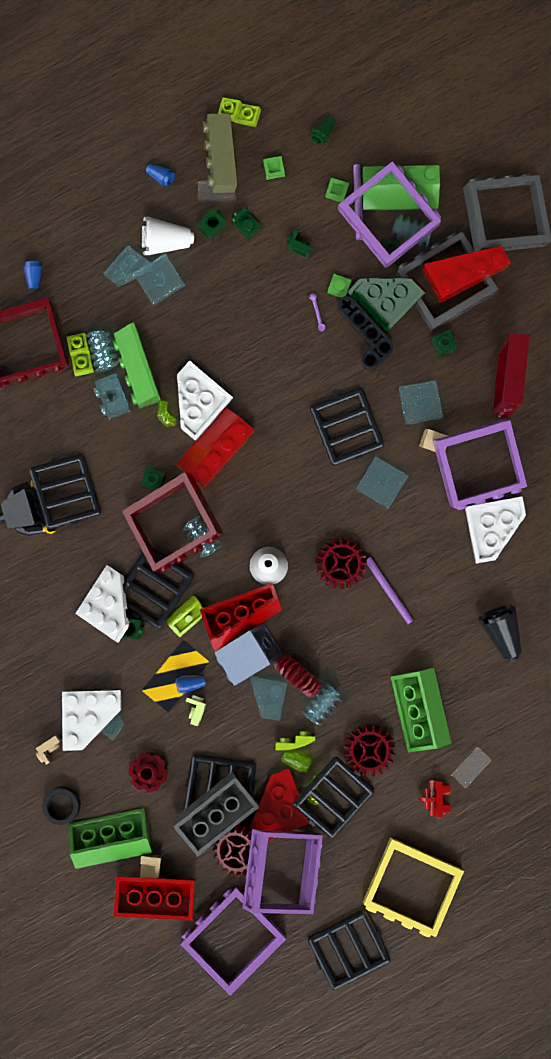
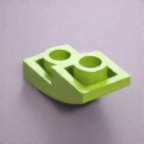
[218,98,261,127]
[67,333,94,376]
[276,731,315,750]

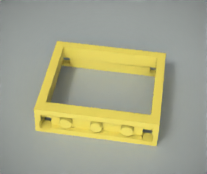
[363,837,464,938]

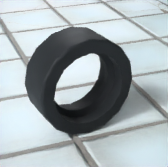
[42,787,81,825]

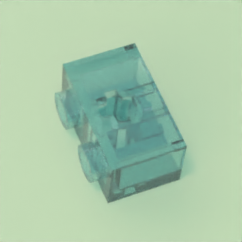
[93,373,131,419]

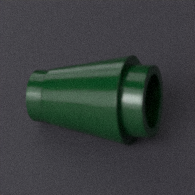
[310,116,335,145]

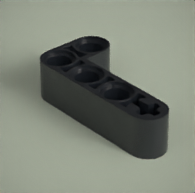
[338,296,394,371]

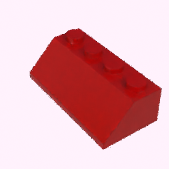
[176,408,255,489]
[114,876,195,921]

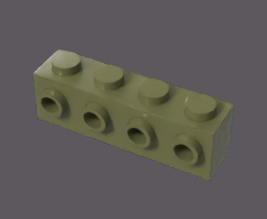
[203,114,237,193]

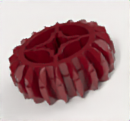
[315,538,367,590]
[274,653,322,698]
[344,724,396,777]
[212,823,255,877]

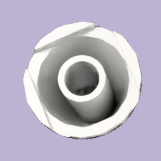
[142,217,194,255]
[250,547,288,585]

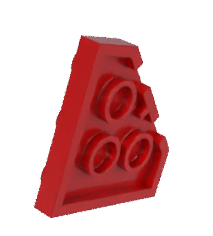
[250,768,309,841]

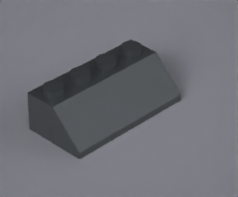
[171,772,259,856]

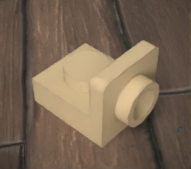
[36,734,62,765]

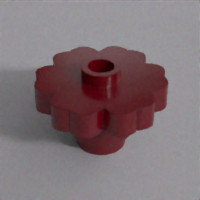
[128,752,168,793]

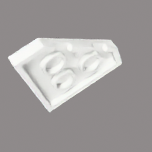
[177,361,233,441]
[465,497,526,564]
[75,565,129,643]
[62,690,121,751]

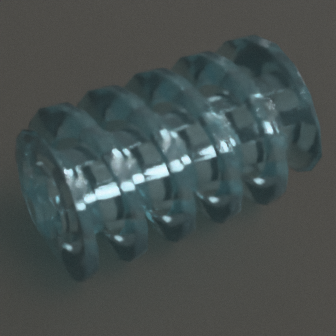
[391,214,432,248]
[86,330,118,373]
[183,514,222,558]
[302,683,343,726]

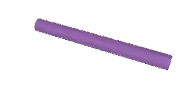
[353,164,363,240]
[365,557,414,624]

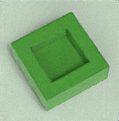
[263,156,285,180]
[325,178,349,202]
[327,274,352,298]

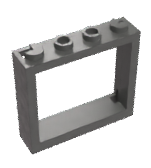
[463,173,551,252]
[396,232,498,332]

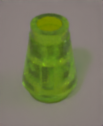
[282,751,312,773]

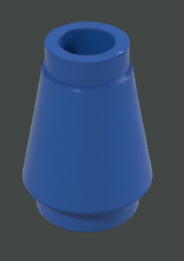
[146,163,175,187]
[23,261,42,289]
[176,675,205,694]

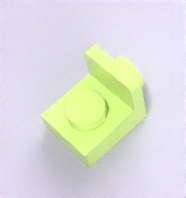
[186,695,207,726]

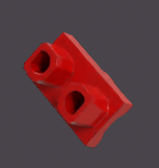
[419,780,451,817]

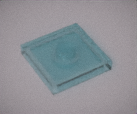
[134,253,185,306]
[398,380,443,425]
[356,457,408,509]

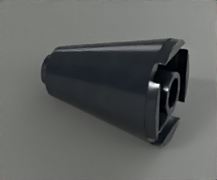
[478,605,522,661]

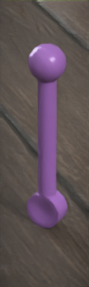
[309,293,326,332]

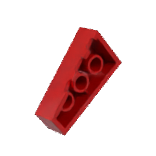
[422,246,511,303]
[200,583,282,652]

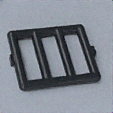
[310,388,384,466]
[29,454,101,529]
[123,549,194,629]
[184,754,257,821]
[293,756,374,838]
[308,909,391,990]

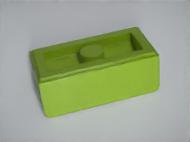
[166,595,205,637]

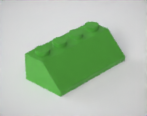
[362,165,440,210]
[112,323,161,408]
[391,668,452,753]
[68,808,152,869]

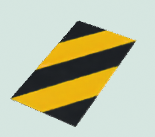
[142,640,209,713]

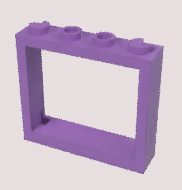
[338,162,441,268]
[432,419,527,510]
[242,829,323,914]
[180,886,286,996]

